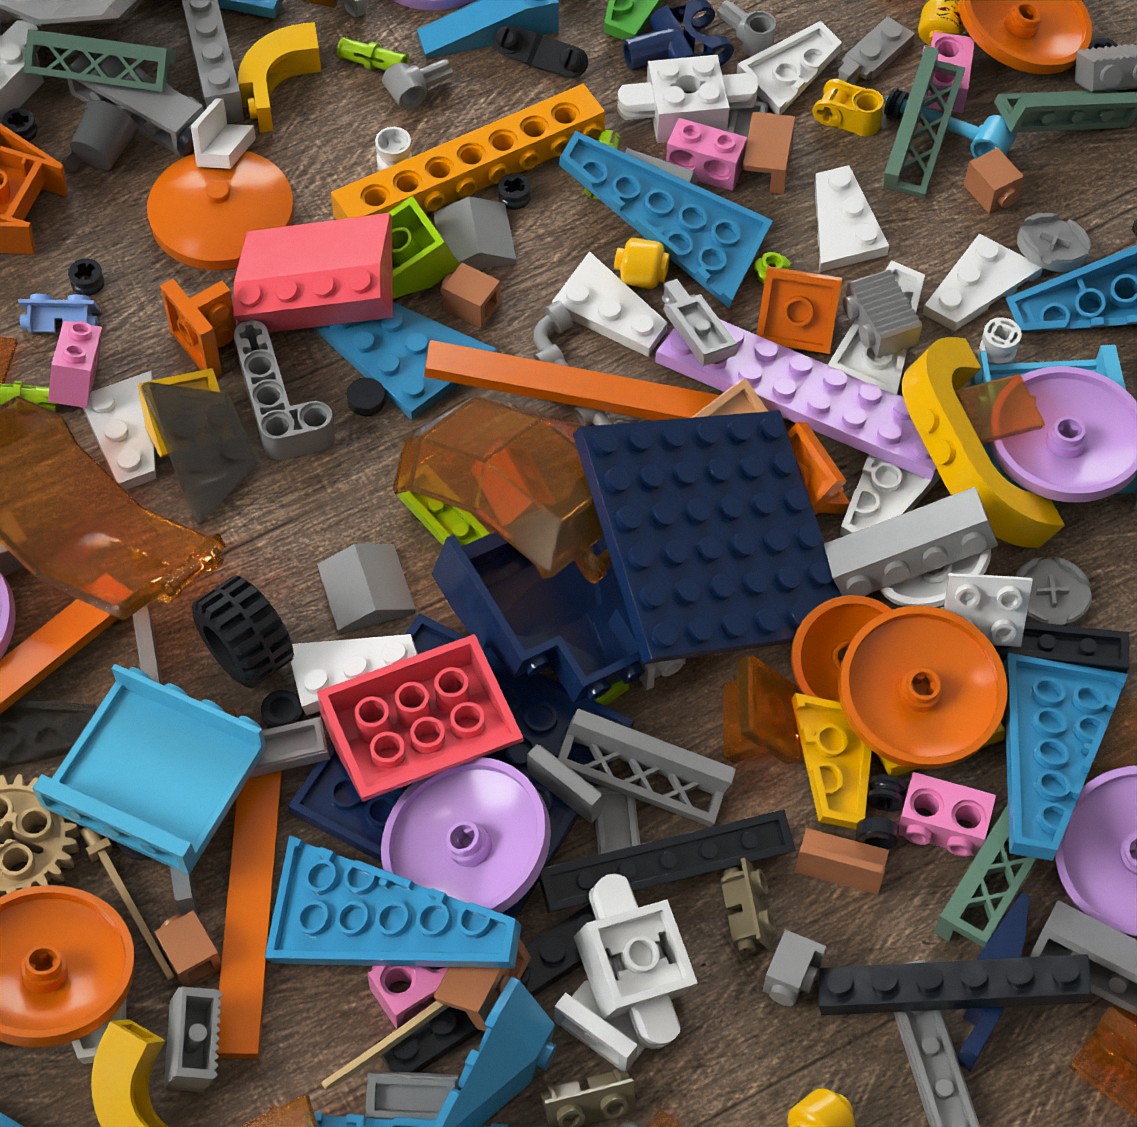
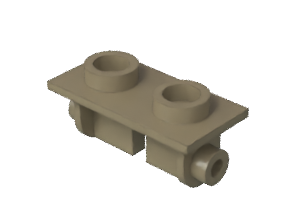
[721,858,777,954]
[540,1069,637,1127]

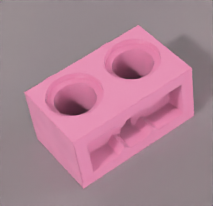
[922,32,975,113]
[666,118,747,191]
[48,320,102,408]
[898,772,996,857]
[367,966,449,1029]

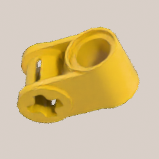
[812,79,884,137]

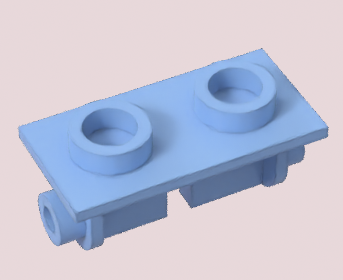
[18,294,101,333]

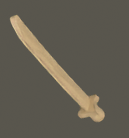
[80,827,174,980]
[321,1000,450,1090]

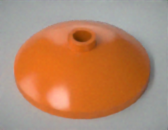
[791,595,892,702]

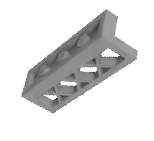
[558,709,736,827]

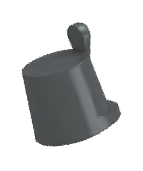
[62,100,139,172]

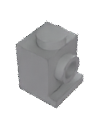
[762,929,826,1006]

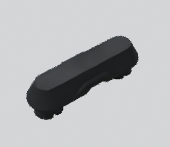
[494,25,589,78]

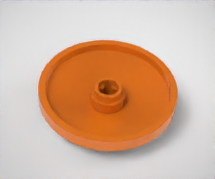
[958,0,1092,74]
[147,151,294,270]
[838,606,1007,769]
[0,885,135,1047]

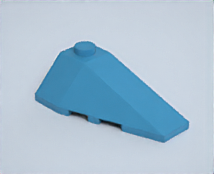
[417,0,559,59]
[1006,245,1137,333]
[432,976,557,1127]

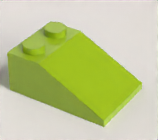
[388,196,460,299]

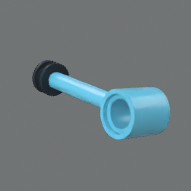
[884,87,1018,158]

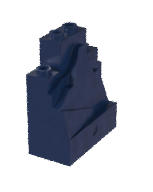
[431,477,646,703]

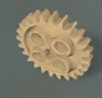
[0,774,80,897]

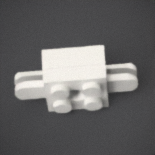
[0,20,44,125]
[617,55,758,143]
[574,874,698,1049]

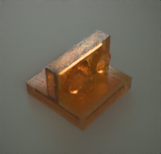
[723,655,801,764]
[1069,1005,1137,1118]

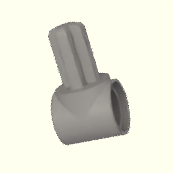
[717,0,776,57]
[382,59,453,110]

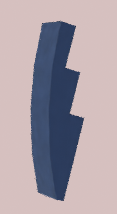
[957,892,1030,1072]

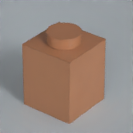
[964,148,1024,214]
[440,263,501,329]
[154,910,221,987]

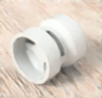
[375,127,412,171]
[978,317,1022,365]

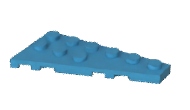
[559,131,773,308]
[311,302,497,420]
[1004,653,1128,861]
[265,835,522,968]

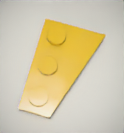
[791,693,872,830]

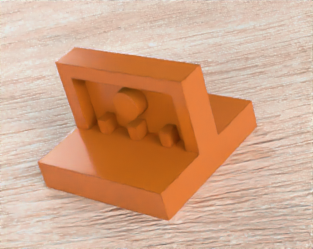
[756,266,842,354]
[160,279,237,377]
[787,422,850,515]

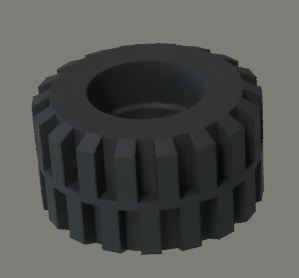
[192,575,294,689]

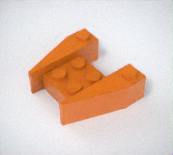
[0,123,68,254]

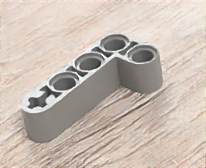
[234,320,335,460]

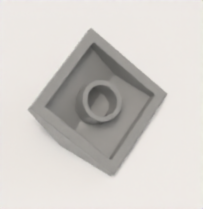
[433,196,517,272]
[317,544,416,634]

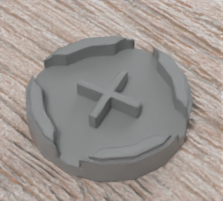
[1017,213,1091,272]
[1015,557,1092,626]

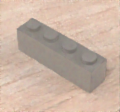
[181,0,244,123]
[65,53,204,156]
[824,486,998,596]
[1030,900,1137,1015]

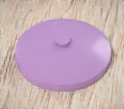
[988,366,1137,503]
[381,757,551,913]
[1055,766,1137,939]

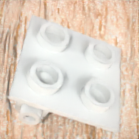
[940,573,1033,647]

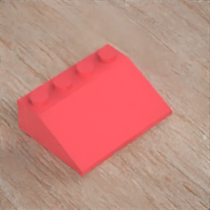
[233,213,393,333]
[317,634,523,802]

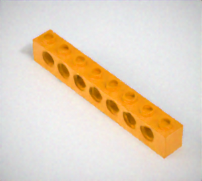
[331,83,605,220]

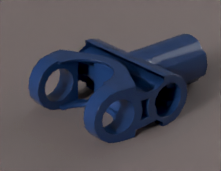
[622,0,734,69]

